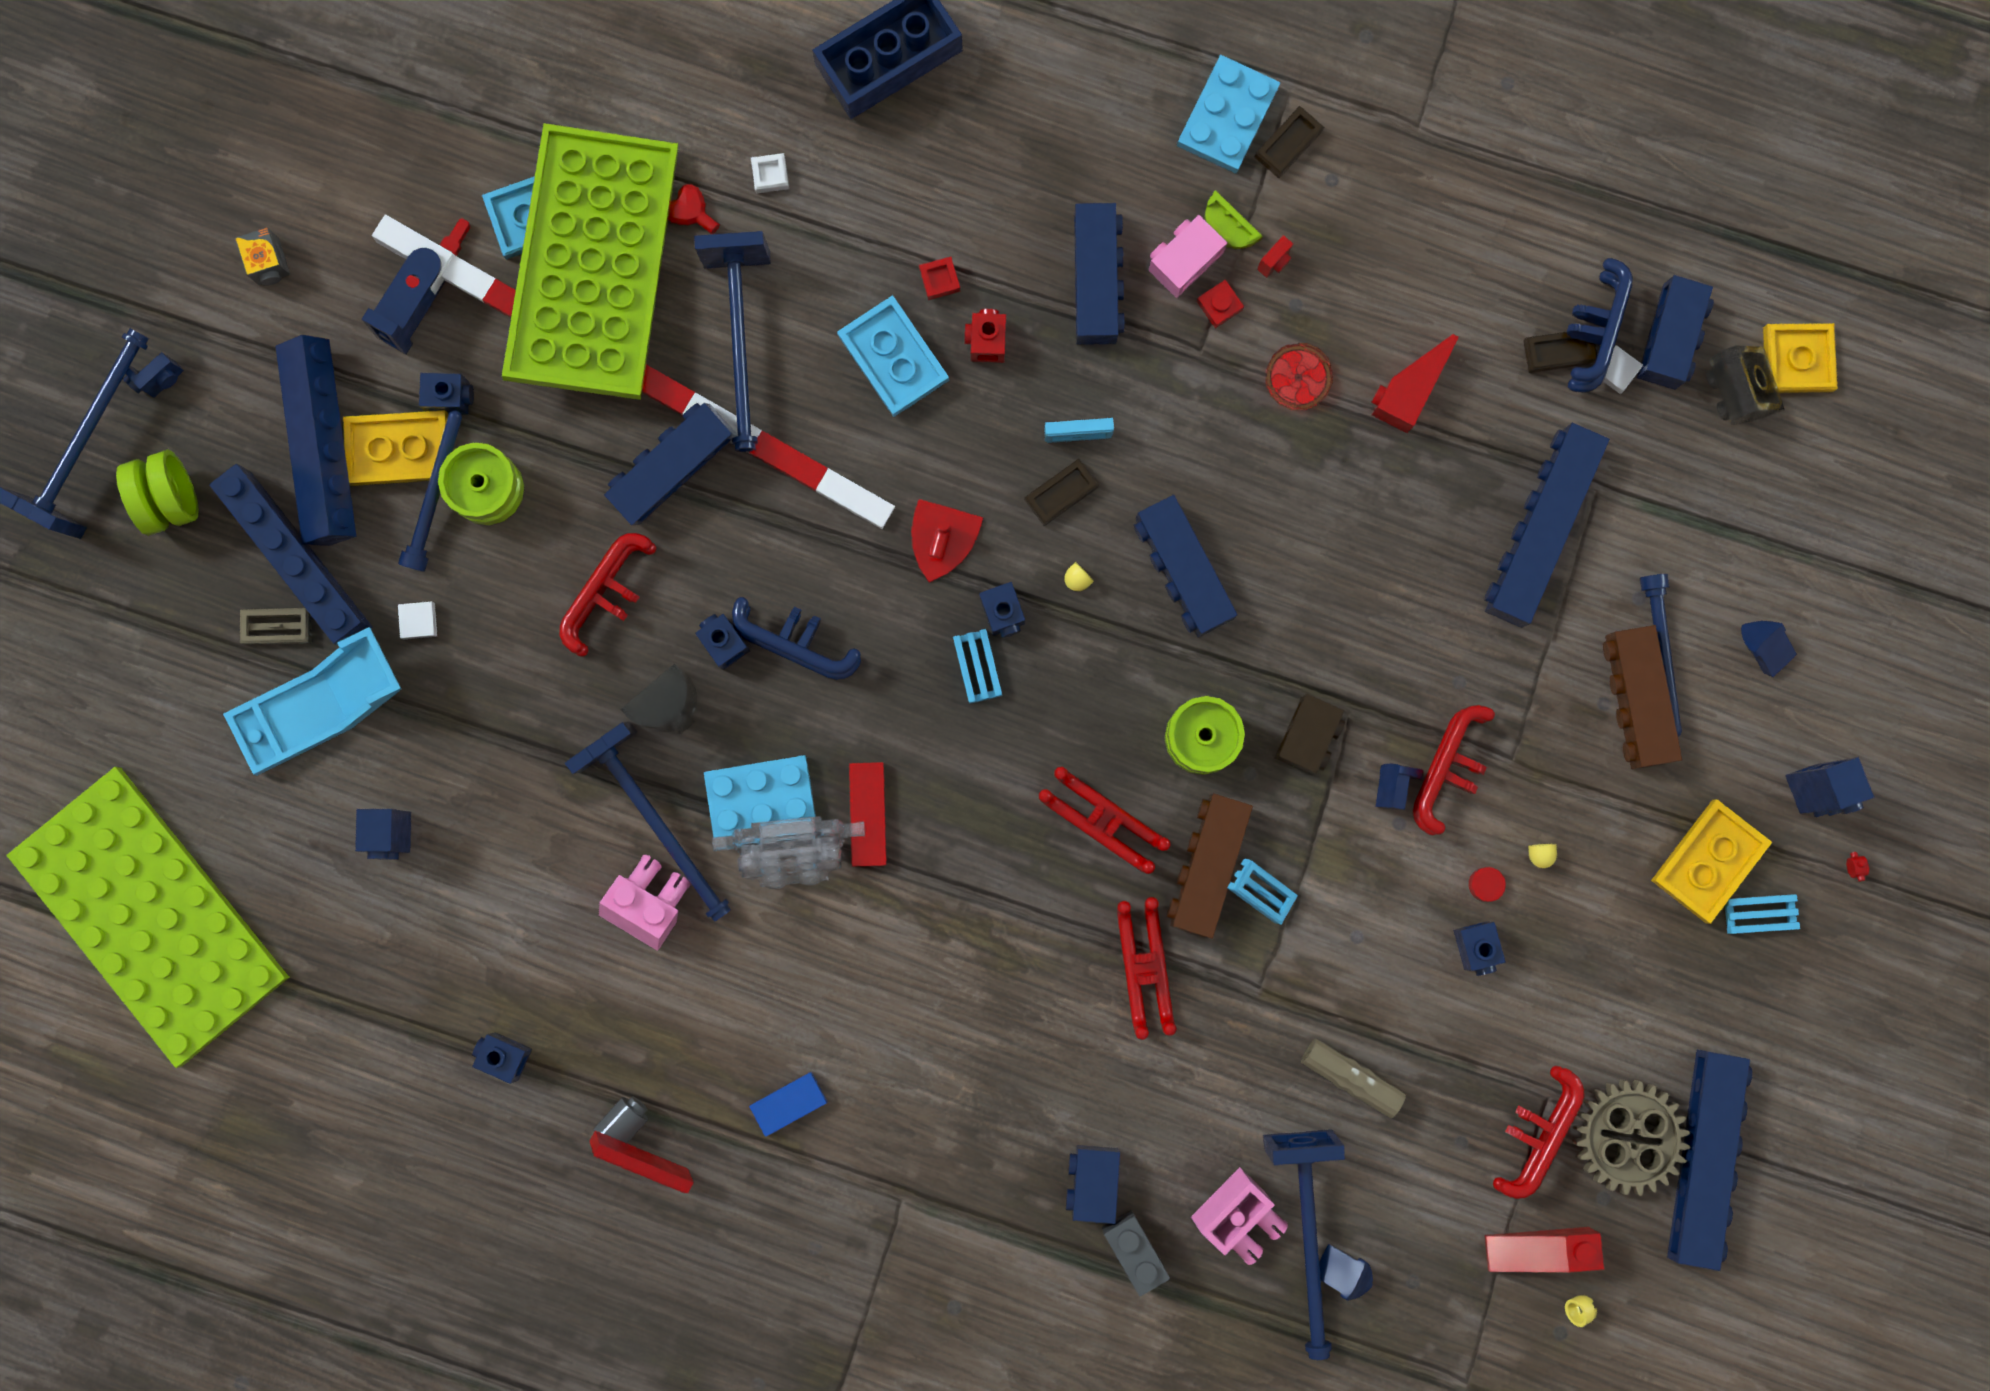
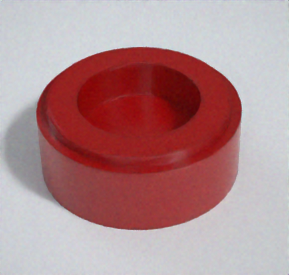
[1469,867,1506,902]

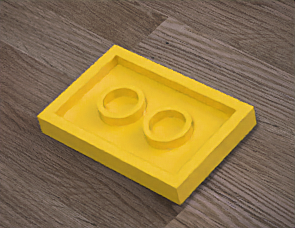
[343,410,448,486]
[1651,799,1772,924]

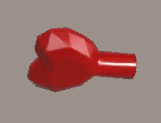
[668,184,720,234]

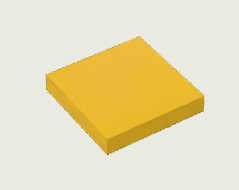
[1763,323,1838,393]

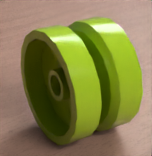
[438,442,524,525]
[116,449,199,536]
[1164,696,1245,775]

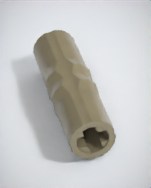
[1301,1038,1406,1119]

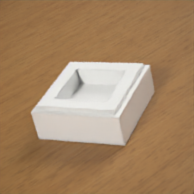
[751,153,789,194]
[1603,345,1643,394]
[398,601,437,640]

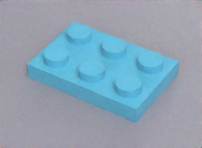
[1177,54,1280,174]
[837,295,949,417]
[704,755,817,840]

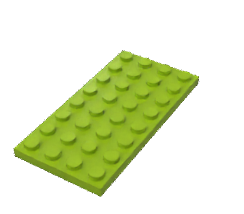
[502,123,678,400]
[6,767,290,1068]

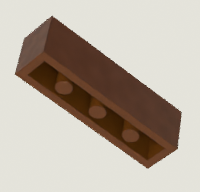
[1603,625,1682,769]
[1167,793,1253,939]

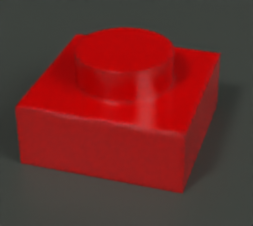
[1257,235,1293,278]
[919,256,960,301]
[1196,280,1244,328]

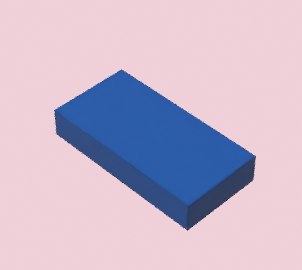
[749,1071,828,1137]

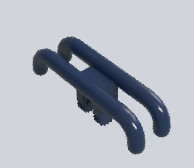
[1566,258,1633,393]
[732,597,861,680]

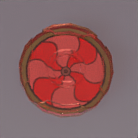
[1265,343,1333,410]

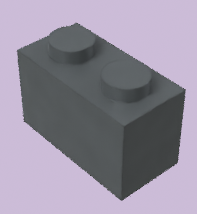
[1102,1210,1170,1297]

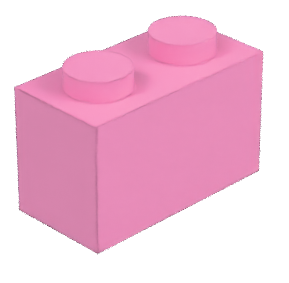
[1149,215,1227,298]

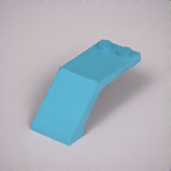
[223,627,401,776]

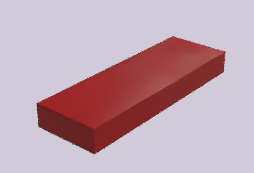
[849,762,887,867]
[590,1130,694,1193]

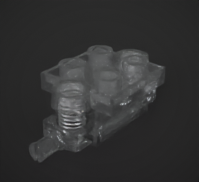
[712,816,866,889]

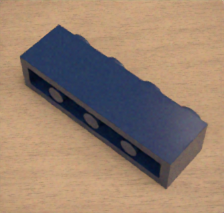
[1074,203,1124,345]
[604,403,737,525]
[1134,495,1237,638]

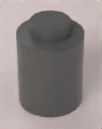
[593,1096,648,1143]

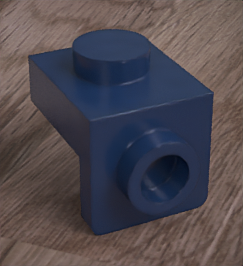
[123,352,184,397]

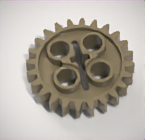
[1572,1079,1690,1196]

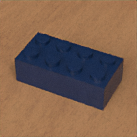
[812,0,963,119]

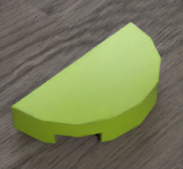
[1205,190,1263,249]

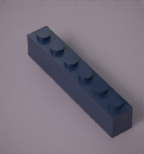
[275,335,357,546]
[1484,422,1610,628]
[209,463,373,646]
[1667,1049,1752,1271]

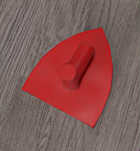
[911,499,983,583]

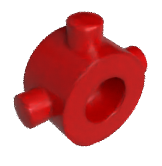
[1846,852,1869,882]

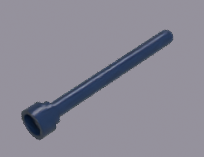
[398,410,462,572]
[1640,574,1682,737]

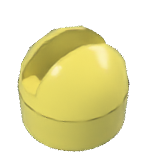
[1065,562,1094,591]
[1528,844,1557,869]
[1565,1295,1597,1327]

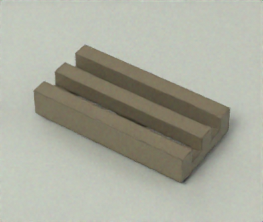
[240,608,312,645]

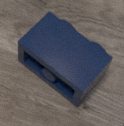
[355,809,411,860]
[1066,1145,1120,1224]

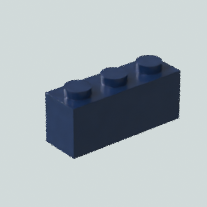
[1637,275,1714,390]
[1785,757,1875,817]

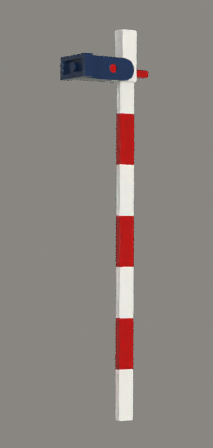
[362,215,895,529]

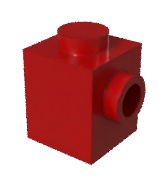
[965,309,1006,363]

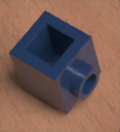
[419,373,474,415]
[979,582,1025,638]
[695,614,750,670]
[1453,921,1506,976]
[472,1032,532,1084]

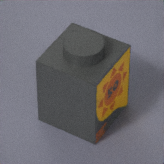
[235,227,291,286]

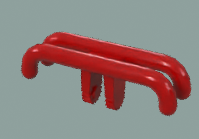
[559,533,656,657]
[1413,705,1495,836]
[1039,767,1171,874]
[1117,897,1177,1040]
[1493,1066,1584,1199]

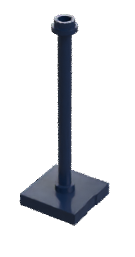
[694,231,771,452]
[0,328,149,539]
[565,721,731,922]
[1263,1129,1345,1360]

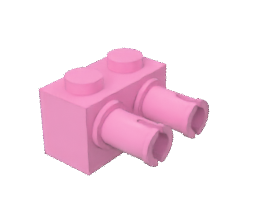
[599,855,691,951]
[1191,1167,1288,1265]

